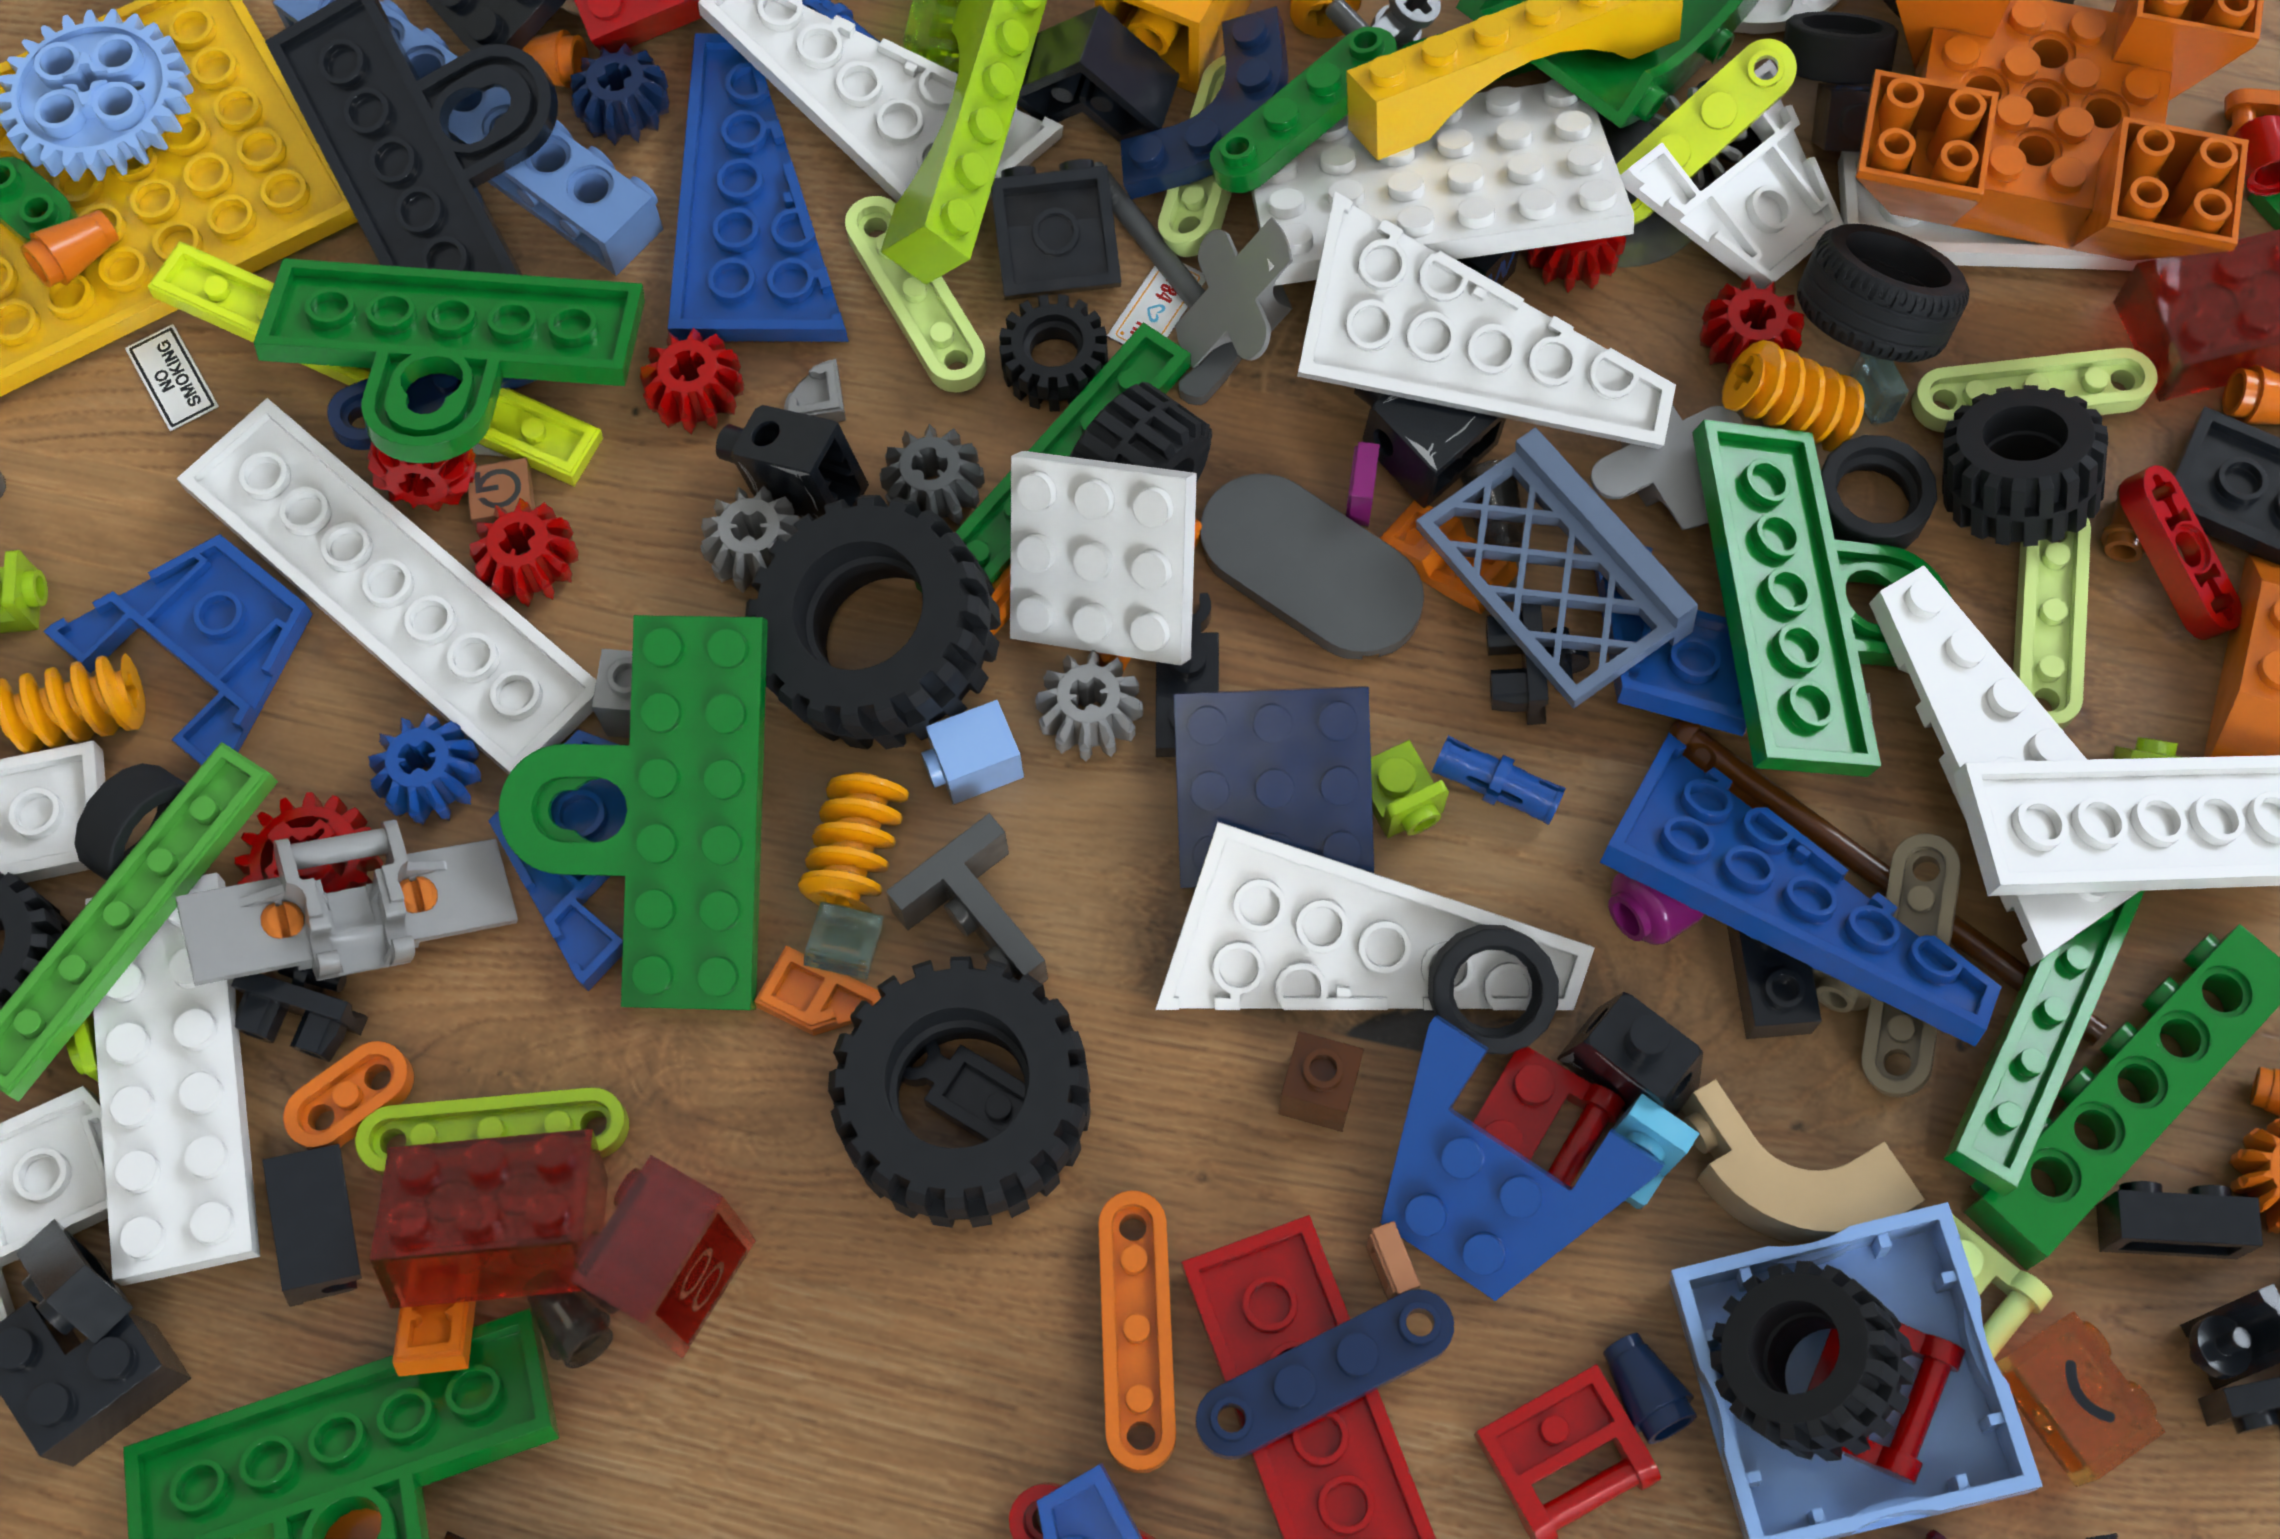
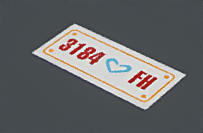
[1107,263,1206,344]

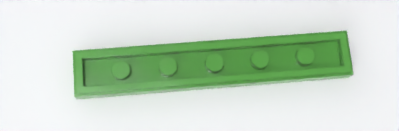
[0,742,278,1102]

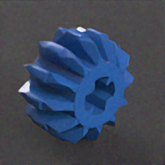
[368,713,482,825]

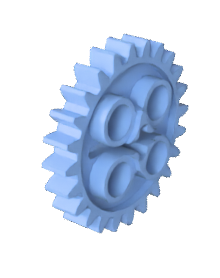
[0,9,194,182]

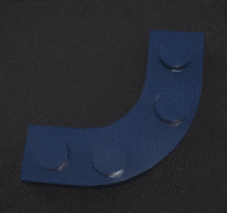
[1120,6,1288,200]

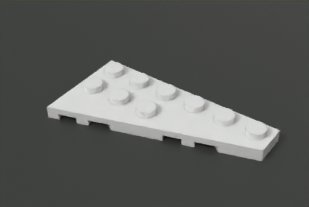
[1297,191,1676,449]

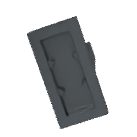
[886,813,1048,984]

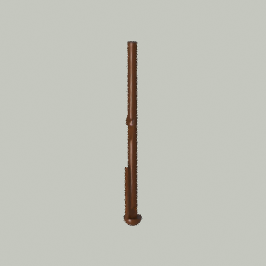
[1668,719,2109,1046]

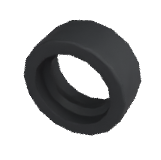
[1783,11,1899,85]
[1821,435,1937,550]
[74,763,187,881]
[1428,924,1559,1054]

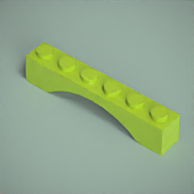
[880,0,1047,285]

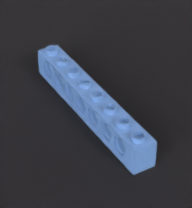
[273,0,663,276]

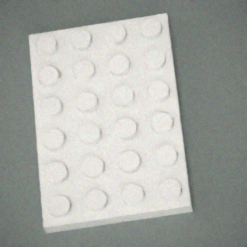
[1251,79,1634,286]

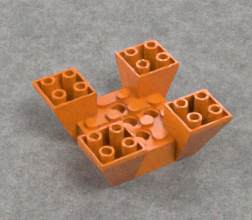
[1855,0,2264,261]

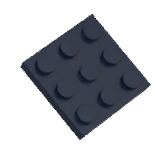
[1173,686,1374,888]

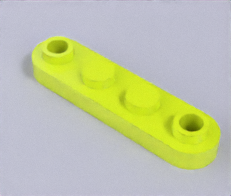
[1616,38,1797,225]

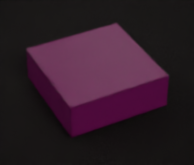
[1346,442,1380,527]

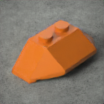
[2204,555,2280,757]

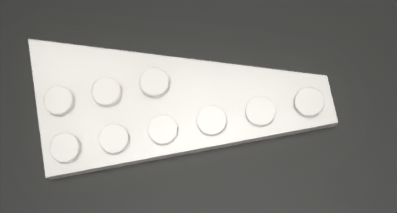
[698,0,1063,202]
[1869,565,2140,966]
[1155,821,1595,1010]

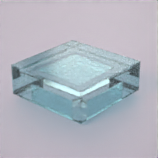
[1850,352,1909,427]
[804,902,884,980]

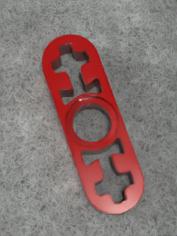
[2119,465,2242,640]

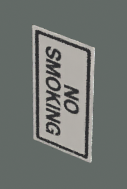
[125,324,219,432]

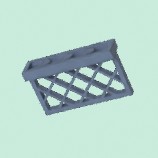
[1416,427,1698,709]

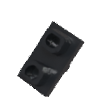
[1486,603,1590,725]
[231,966,368,1062]
[2180,1284,2280,1390]

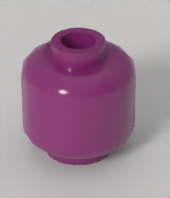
[1608,872,1704,945]

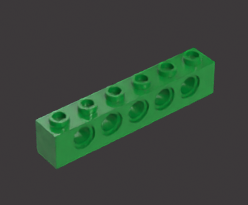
[1963,924,2280,1270]

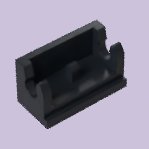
[262,1144,362,1307]

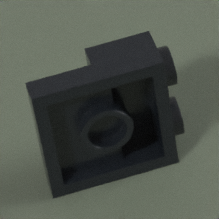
[991,159,1122,300]

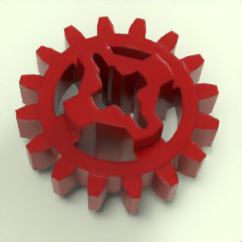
[234,792,383,893]

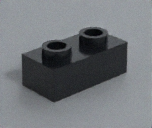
[1727,925,1822,1039]
[2096,1181,2263,1259]
[16,1219,133,1344]

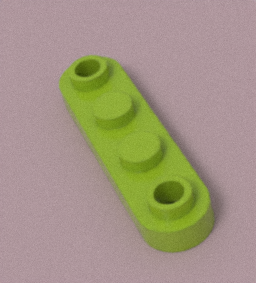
[355,1087,629,1177]

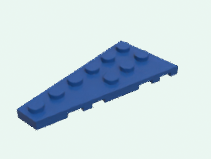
[668,33,849,342]

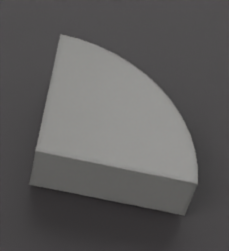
[784,359,846,422]

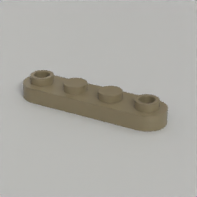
[1862,833,1961,1098]

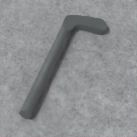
[1094,162,1242,405]

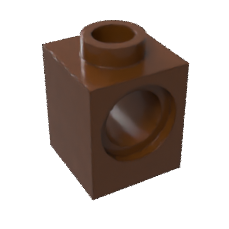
[1278,1031,1364,1132]

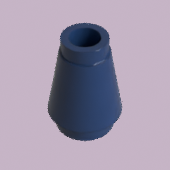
[1603,1333,1697,1444]

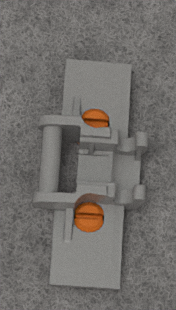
[176,819,518,986]

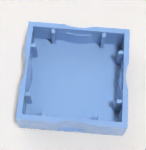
[1669,1202,2043,1539]

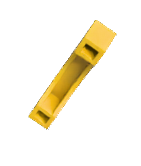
[1346,0,1683,161]

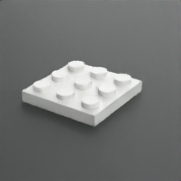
[1010,451,1197,666]

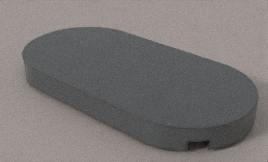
[1200,474,1424,659]

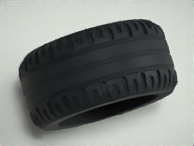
[1797,223,1970,363]

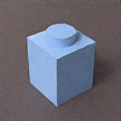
[921,700,1024,805]

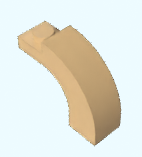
[1681,1079,1925,1245]

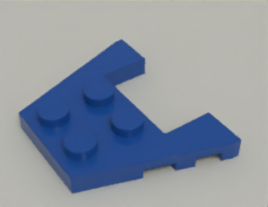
[43,534,313,766]
[1594,546,1747,736]
[488,729,627,991]
[1380,1015,1665,1301]

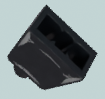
[1354,388,1506,508]
[716,405,869,520]
[1557,992,1703,1116]

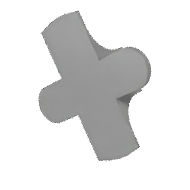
[1175,217,1293,368]
[1590,405,1743,530]

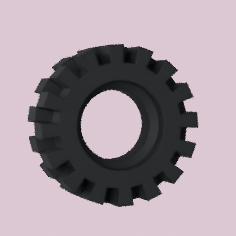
[999,294,1108,412]

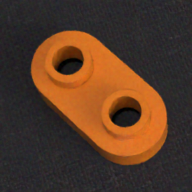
[283,1041,414,1150]

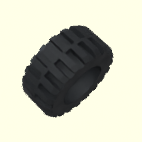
[745,495,1001,750]
[828,956,1091,1228]

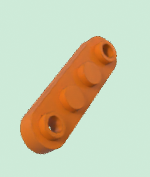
[1099,1190,1176,1473]

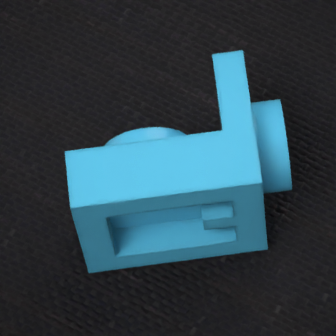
[1612,1093,1700,1209]

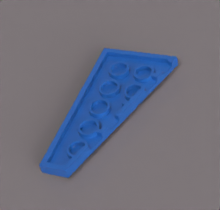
[1600,733,2002,1047]

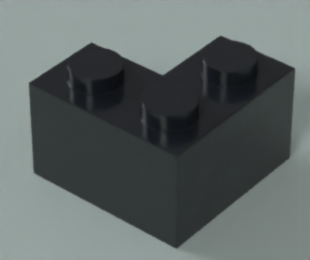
[1017,5,1180,143]
[0,1301,191,1467]

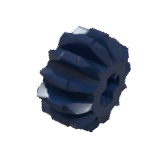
[570,43,670,145]

